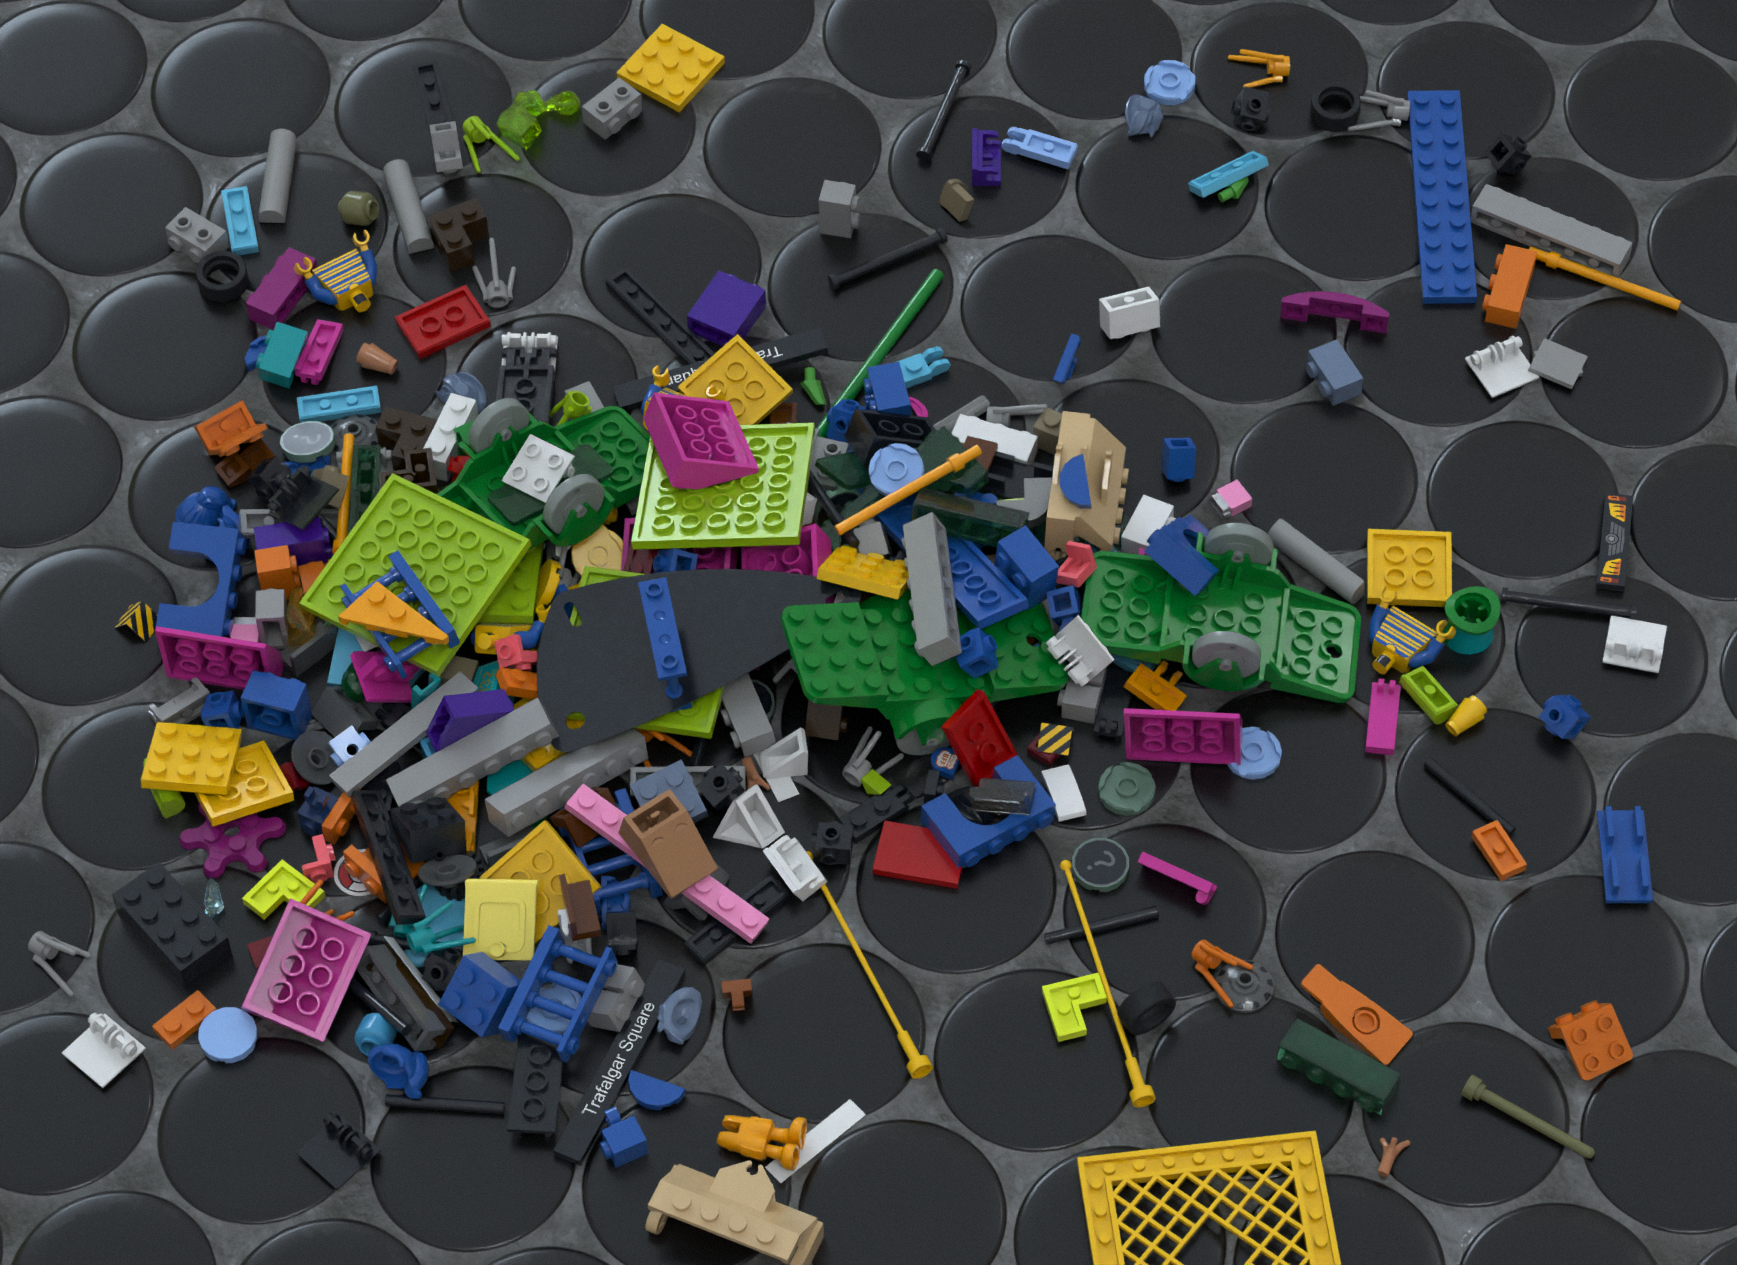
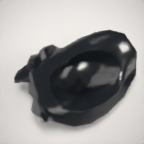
[947,786,1001,825]

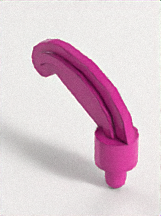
[909,397,928,417]

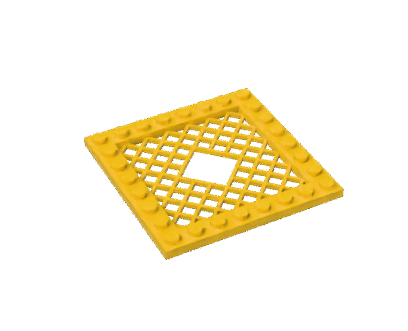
[1077,1131,1341,1265]

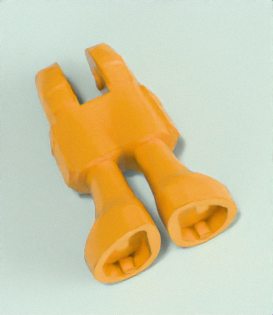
[716,1115,807,1171]

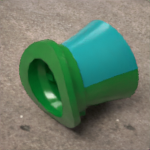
[1443,586,1501,654]

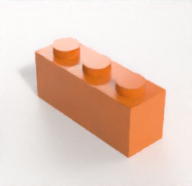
[1482,244,1537,329]

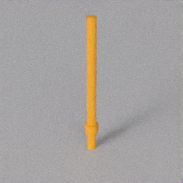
[1529,246,1681,311]
[332,434,355,554]
[834,445,982,536]

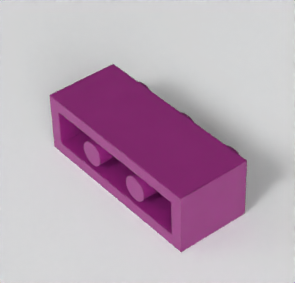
[246,247,317,330]

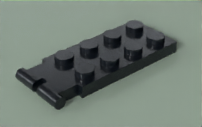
[496,347,557,424]

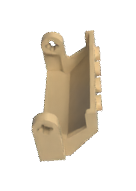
[1044,411,1129,561]
[645,1160,824,1265]

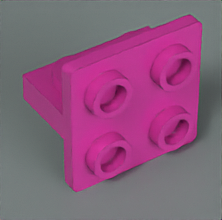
[350,651,421,703]

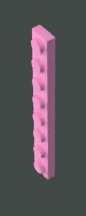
[565,784,769,944]

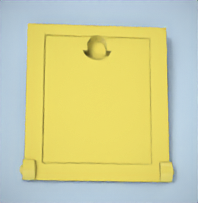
[463,879,539,961]

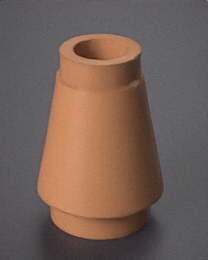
[356,343,398,375]

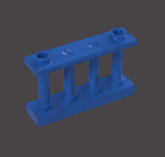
[340,550,460,679]
[638,577,692,713]
[558,788,663,916]
[498,925,617,1063]

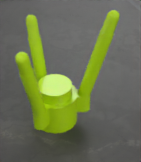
[462,116,520,173]
[550,391,593,426]

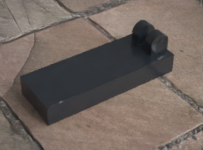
[1093,668,1133,742]

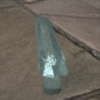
[203,878,224,919]

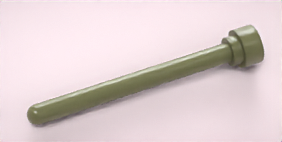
[1461,1074,1595,1159]

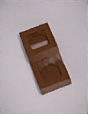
[214,438,279,488]

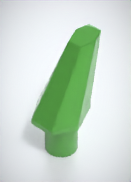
[1217,176,1248,203]
[800,367,826,406]

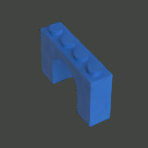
[1144,514,1220,596]
[155,522,247,638]
[920,755,1056,869]

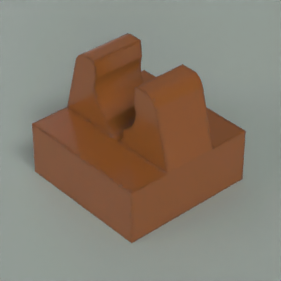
[721,979,752,1011]

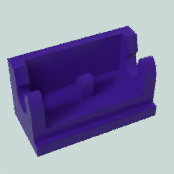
[972,128,1001,186]

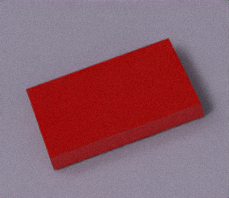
[395,285,491,359]
[941,689,1017,789]
[873,821,962,889]

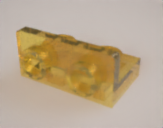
[286,587,317,647]

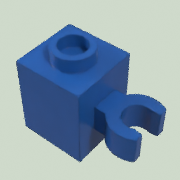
[1161,438,1196,482]
[1046,585,1082,632]
[599,1106,648,1168]

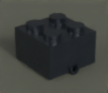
[390,797,466,863]

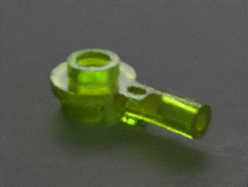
[528,91,581,115]

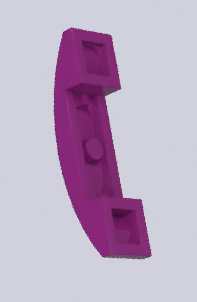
[1280,291,1389,334]

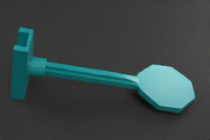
[411,673,533,796]

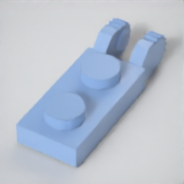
[1001,126,1078,170]

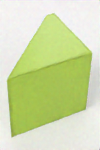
[861,769,891,795]

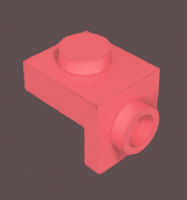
[1056,541,1097,588]
[495,634,538,672]
[302,834,336,883]

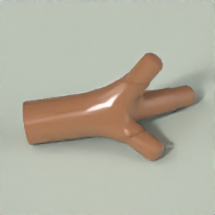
[741,757,771,790]
[1377,1137,1410,1177]

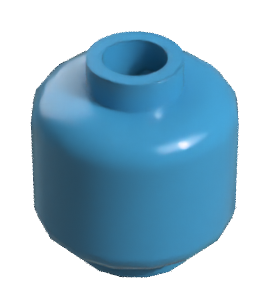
[354,1013,397,1056]

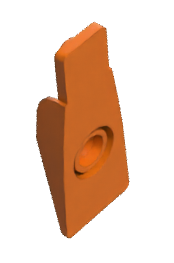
[1300,964,1413,1066]

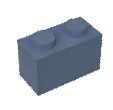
[1305,339,1363,406]

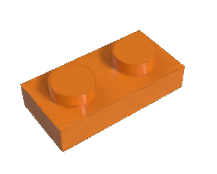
[495,667,538,699]
[321,788,361,845]
[1471,820,1527,881]
[152,990,217,1050]

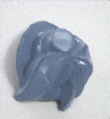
[1125,94,1163,138]
[435,372,487,413]
[657,987,703,1045]

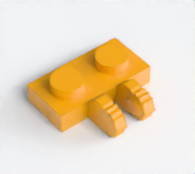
[1123,660,1187,711]

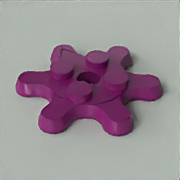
[179,802,286,879]

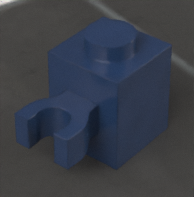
[297,786,339,836]

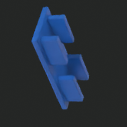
[1597,806,1653,903]

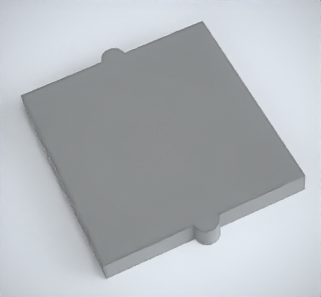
[1528,338,1588,389]

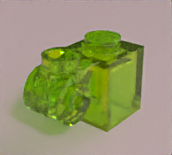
[497,90,545,150]

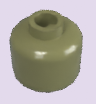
[338,191,379,226]

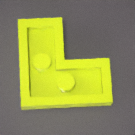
[242,860,325,920]
[1042,973,1107,1042]

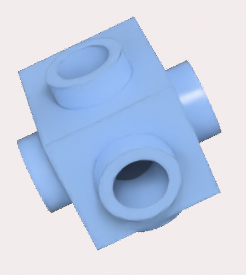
[328,725,370,767]

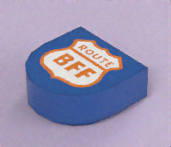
[931,747,961,780]

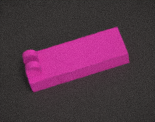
[295,319,344,385]
[1365,679,1401,755]
[1138,851,1218,905]

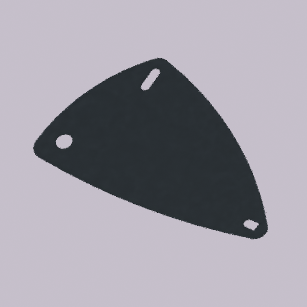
[537,569,862,753]

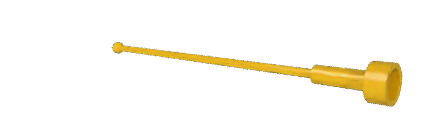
[806,851,933,1079]
[1060,860,1156,1108]

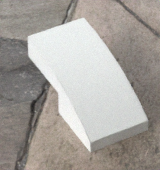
[1041,764,1086,822]

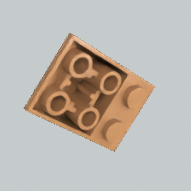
[619,789,718,899]

